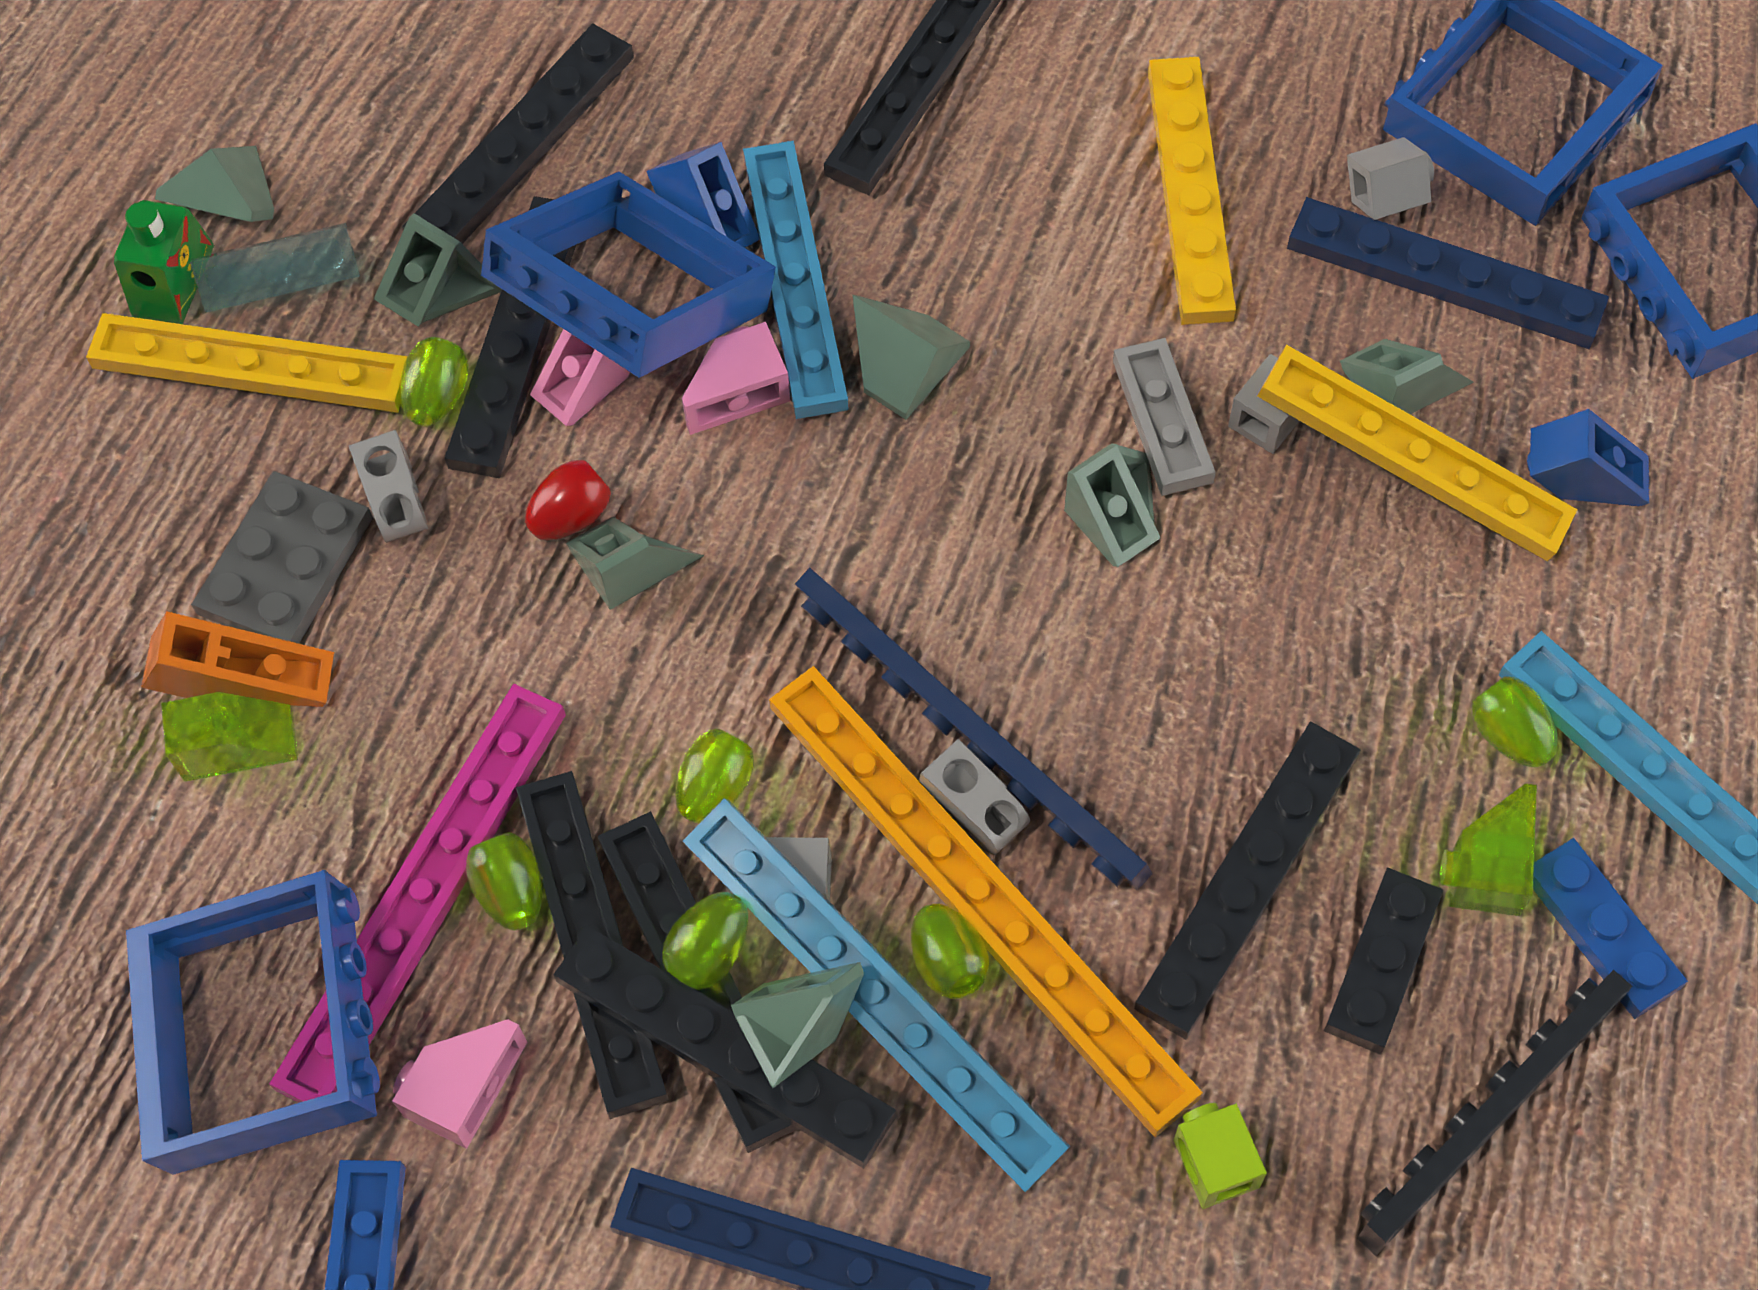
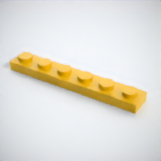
[1148,57,1236,325]
[86,313,412,413]
[1257,345,1578,562]

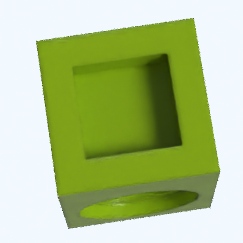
[1173,1103,1267,1210]

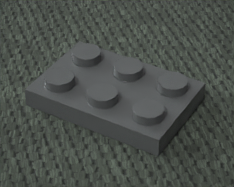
[191,471,373,643]

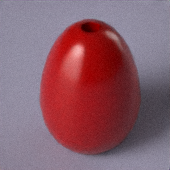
[525,460,611,541]

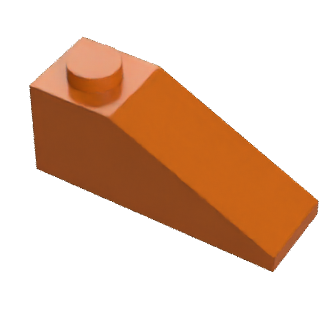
[141,611,334,707]

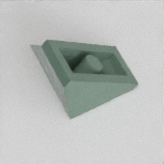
[155,146,274,222]
[374,213,502,327]
[852,294,970,420]
[1340,339,1474,414]
[1064,443,1161,567]
[566,517,704,610]
[731,962,864,1088]

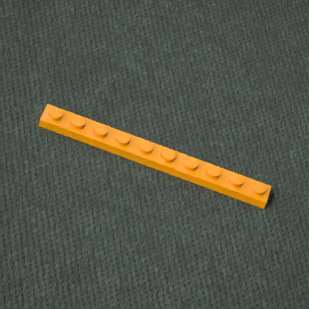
[769,666,1203,1138]

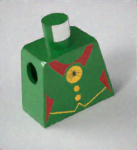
[114,200,214,324]

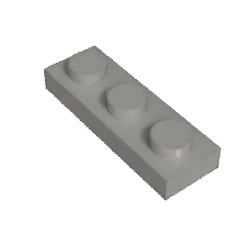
[1113,338,1216,496]

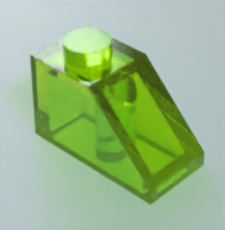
[161,692,298,782]
[1440,784,1537,916]

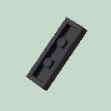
[1324,867,1444,1055]

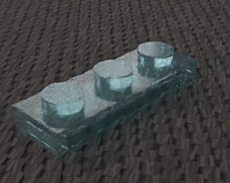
[190,223,360,313]

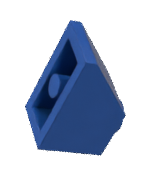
[646,142,760,248]
[1527,409,1649,506]

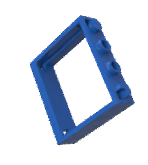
[1383,0,1663,226]
[1581,123,1758,379]
[481,172,776,378]
[126,870,380,1175]

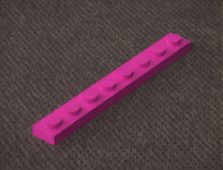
[269,683,566,1103]

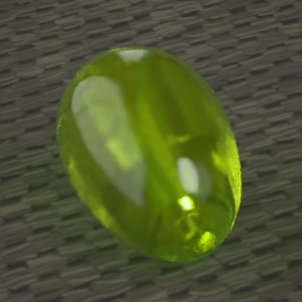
[400,337,469,426]
[1472,676,1558,767]
[675,728,754,824]
[466,832,542,931]
[662,892,748,989]
[911,904,989,999]

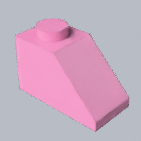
[682,322,791,435]
[530,329,638,426]
[392,1019,527,1149]

